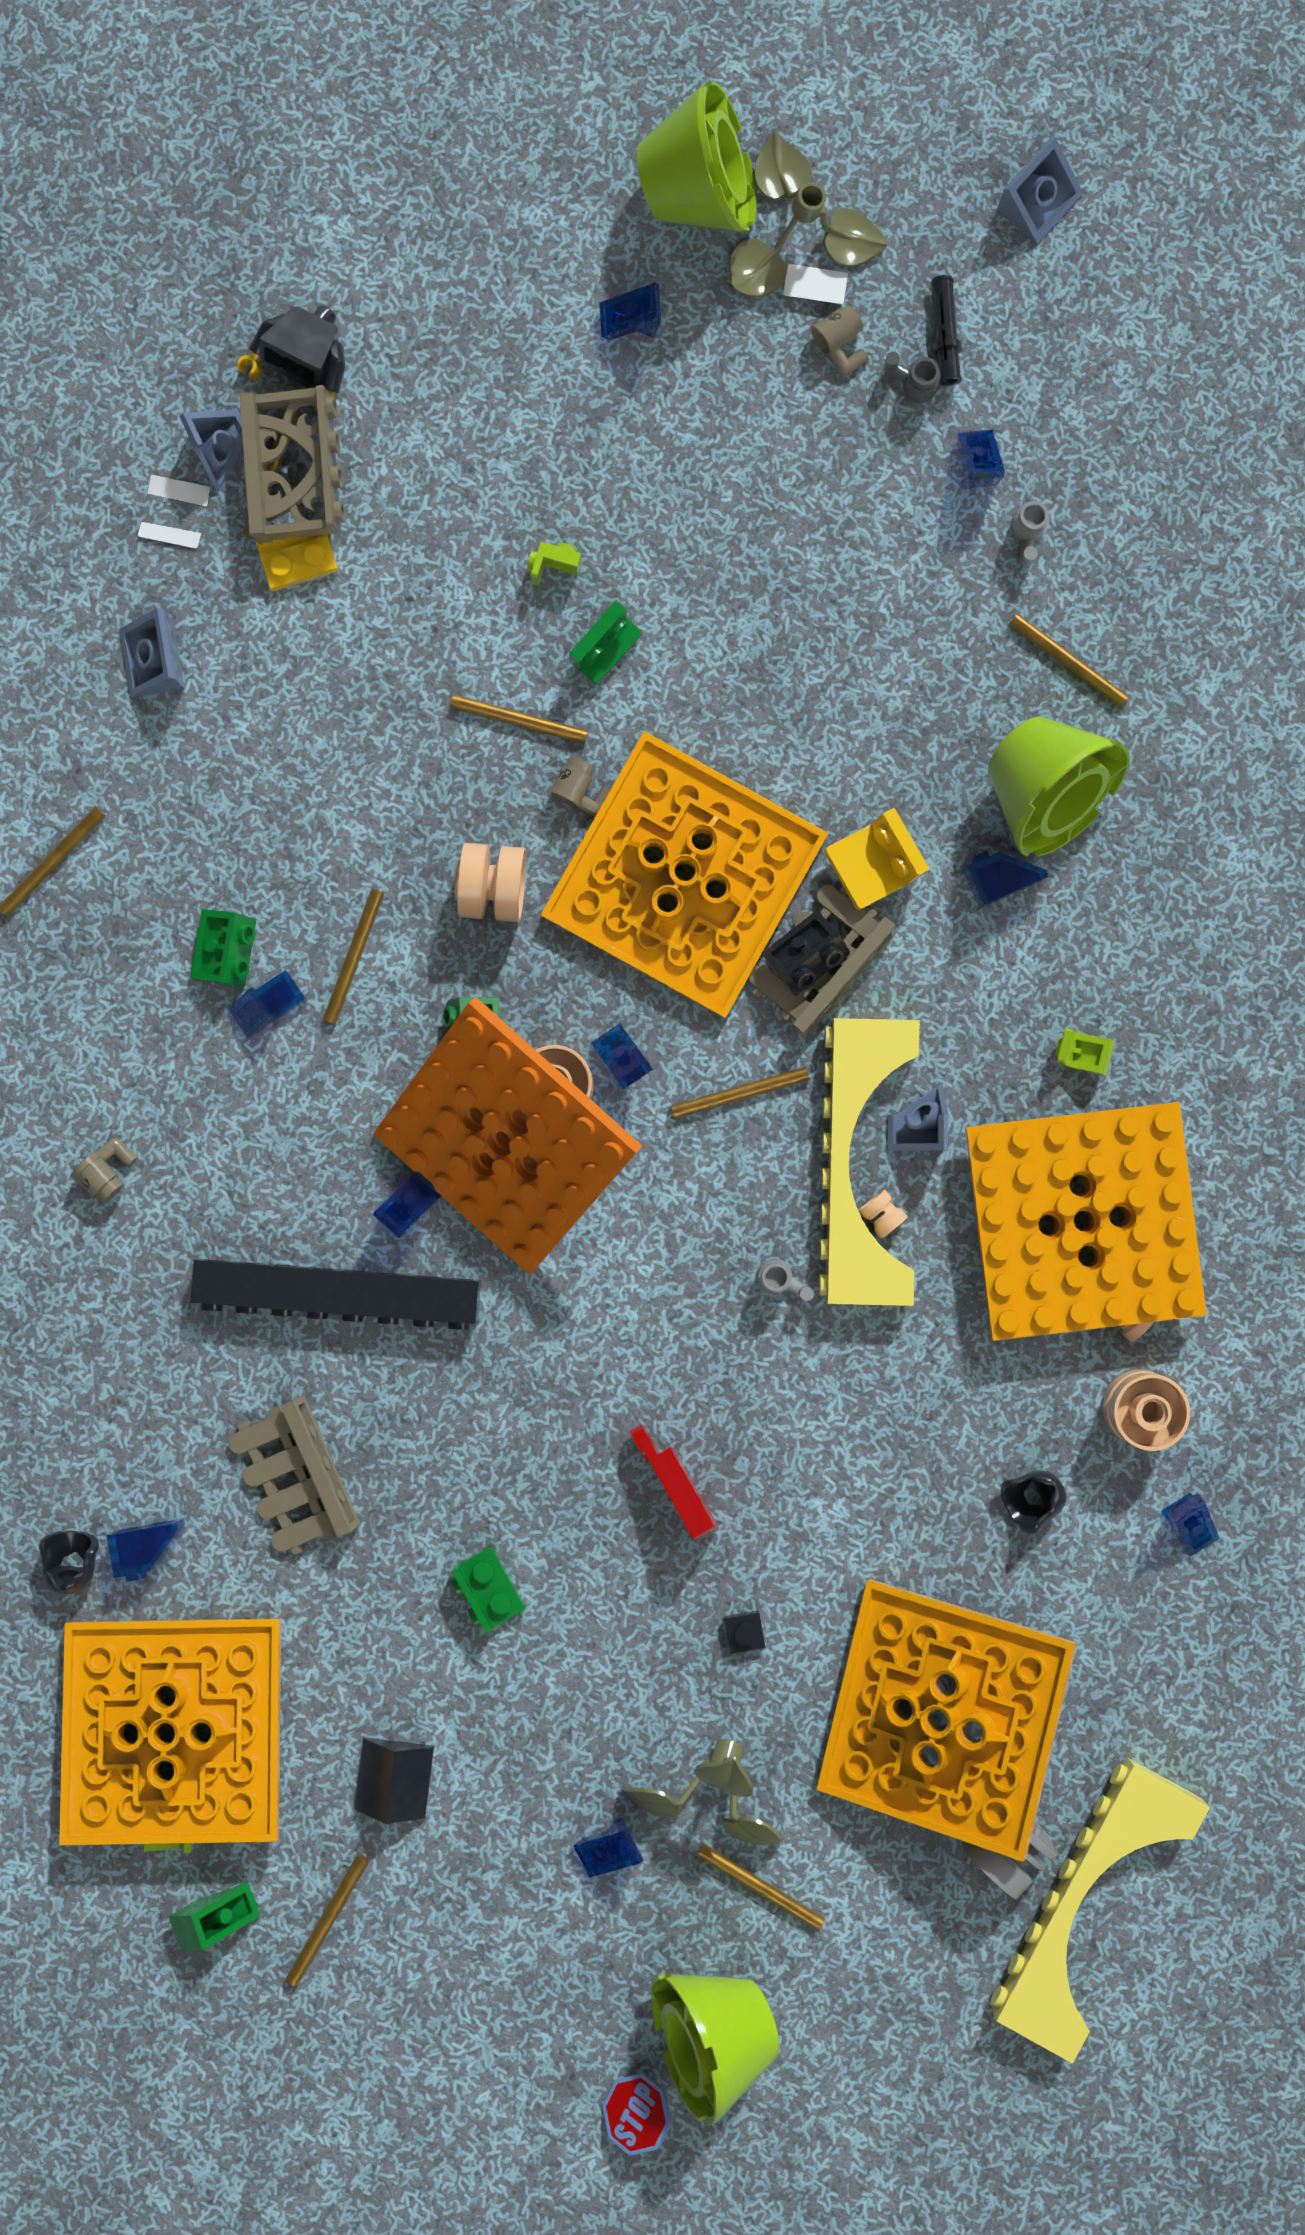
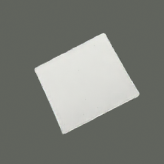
[783,264,848,304]
[138,475,210,548]

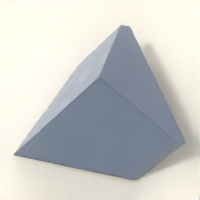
[179,409,243,494]
[888,1083,948,1151]

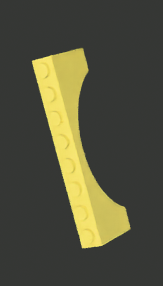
[819,1018,920,1306]
[990,1757,1210,2064]

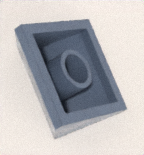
[997,137,1083,244]
[119,608,185,698]

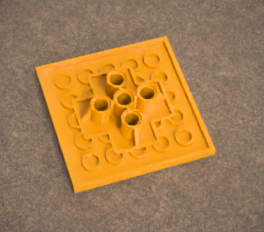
[541,731,829,1019]
[965,1102,1207,1341]
[816,1579,1077,1862]
[59,1618,281,1845]

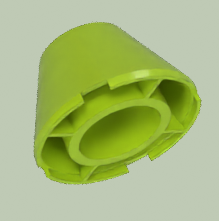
[637,81,757,233]
[988,716,1130,857]
[651,1974,779,2126]

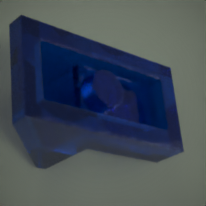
[599,283,661,340]
[957,429,1005,489]
[228,970,307,1039]
[591,1023,653,1090]
[372,1172,442,1238]
[1161,1493,1219,1557]
[573,1818,643,1878]

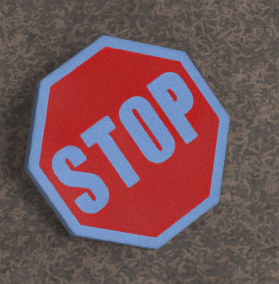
[602,2073,672,2156]

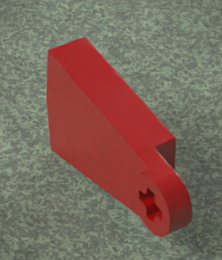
[630,1424,719,1542]

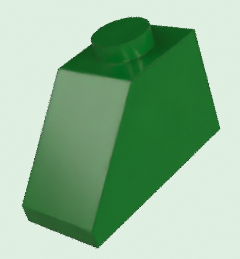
[168,1882,260,1951]

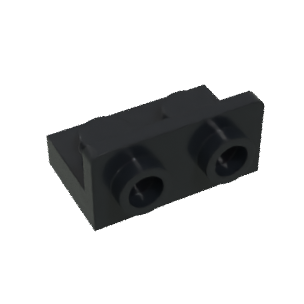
[761,910,850,996]

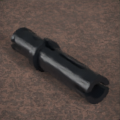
[931,275,962,386]

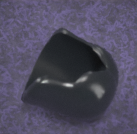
[1000,1470,1067,1534]
[39,1531,99,1594]

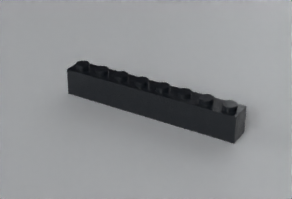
[190,1259,481,1330]

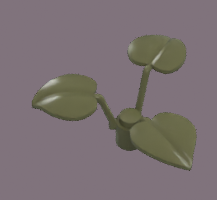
[729,132,888,297]
[622,1739,784,1845]

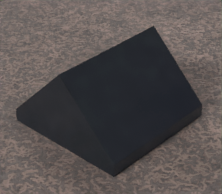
[354,1737,434,1824]

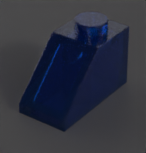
[962,851,1049,909]
[106,1518,185,1582]

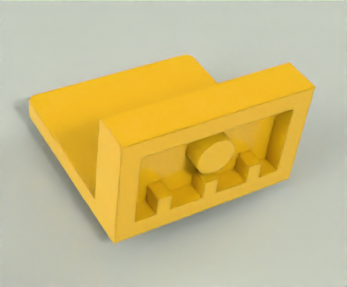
[824,808,930,910]

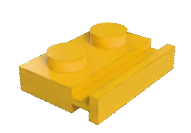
[255,534,339,592]

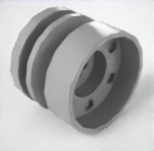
[961,1821,1059,1900]

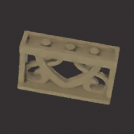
[239,385,345,544]

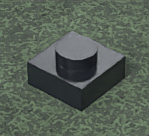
[724,1610,766,1654]

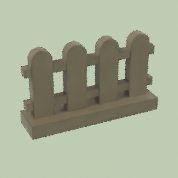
[749,885,896,1039]
[228,1395,360,1555]

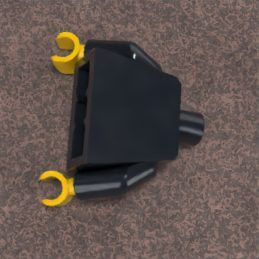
[237,306,345,413]

